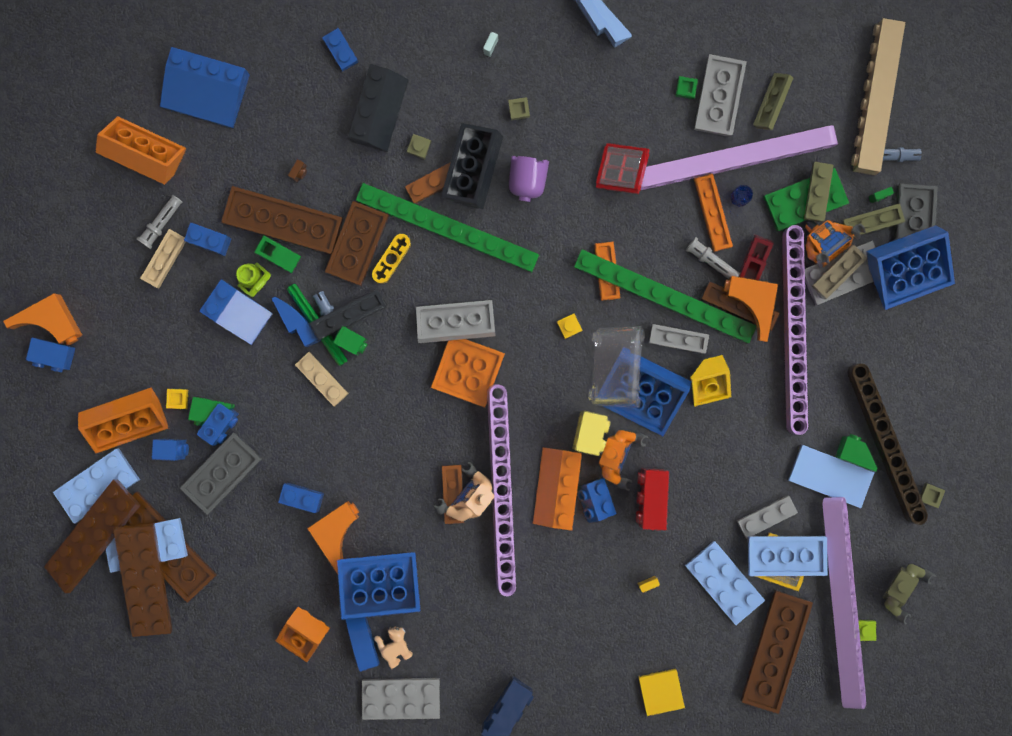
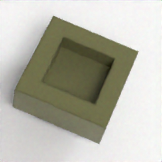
[508,97,530,120]
[407,134,431,159]
[920,483,945,508]

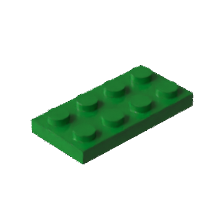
[763,168,849,232]

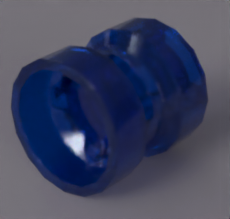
[731,185,753,207]

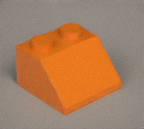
[276,607,330,662]

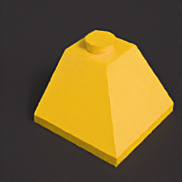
[691,355,731,406]

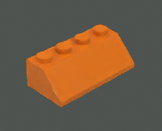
[96,116,186,185]
[78,387,168,453]
[533,448,582,530]

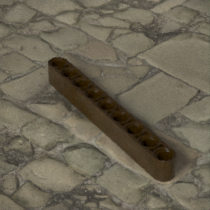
[847,363,928,525]

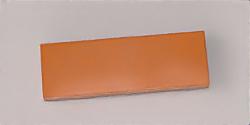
[594,242,620,301]

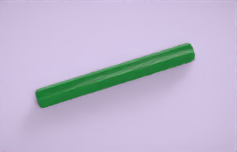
[287,284,347,366]

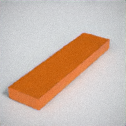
[694,173,733,252]

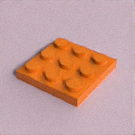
[431,339,505,407]

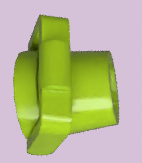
[236,263,271,297]

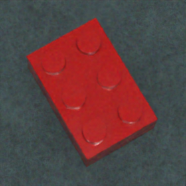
[635,468,669,530]

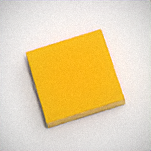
[638,669,685,716]

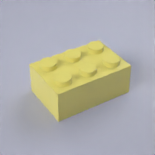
[572,411,610,455]

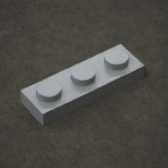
[649,324,709,354]
[737,495,798,539]

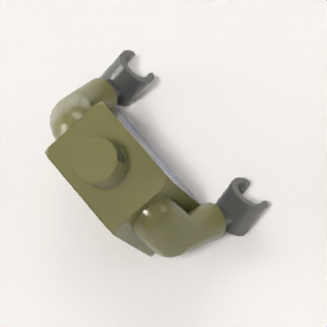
[882,564,936,625]

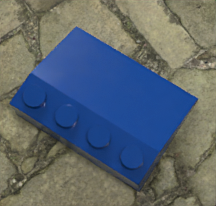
[160,47,250,128]
[866,225,955,310]
[595,347,691,436]
[337,552,420,619]

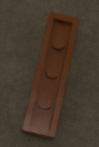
[701,282,779,331]

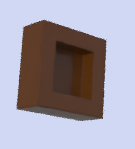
[288,159,307,183]

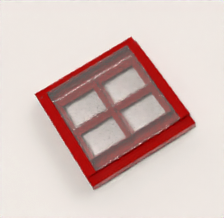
[596,143,650,194]

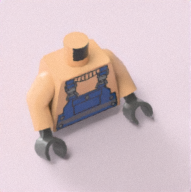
[434,462,495,521]

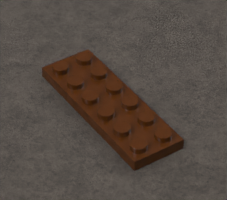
[221,186,343,255]
[44,479,140,593]
[124,492,217,603]
[113,523,172,637]
[741,590,813,714]

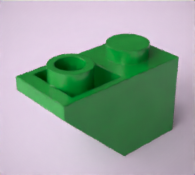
[254,236,301,273]

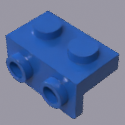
[197,403,239,446]
[577,478,616,523]

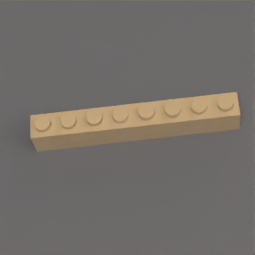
[851,18,905,175]

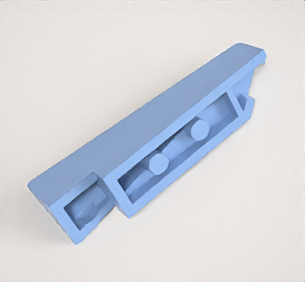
[575,0,632,48]

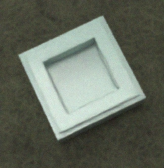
[483,32,498,57]

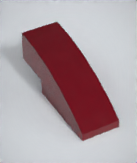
[738,235,774,281]

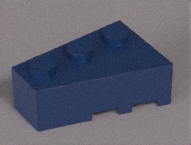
[481,676,534,736]

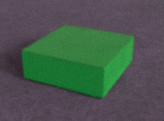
[675,76,698,99]
[869,187,894,203]

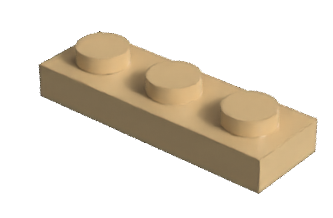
[140,229,186,289]
[295,352,349,407]

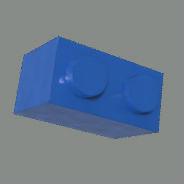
[184,222,231,256]
[26,338,75,372]
[152,439,189,460]
[278,483,324,513]

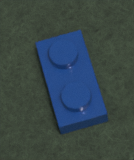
[322,28,358,72]

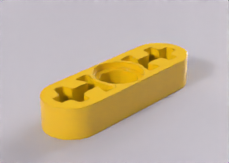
[372,234,411,284]

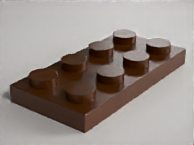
[325,201,389,286]

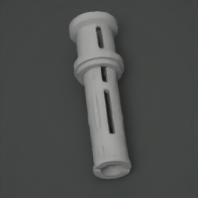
[136,195,183,249]
[685,237,740,279]

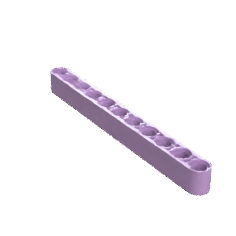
[632,125,838,190]
[782,225,808,435]
[487,384,516,596]
[823,497,866,709]

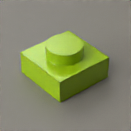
[858,620,876,641]

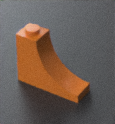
[724,276,778,342]
[3,293,82,345]
[307,501,359,574]

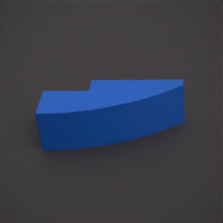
[272,297,321,347]
[346,617,380,671]

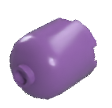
[509,156,549,202]

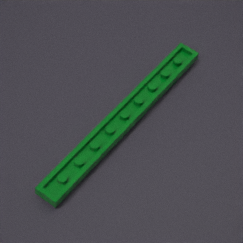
[356,183,539,273]
[574,249,757,344]

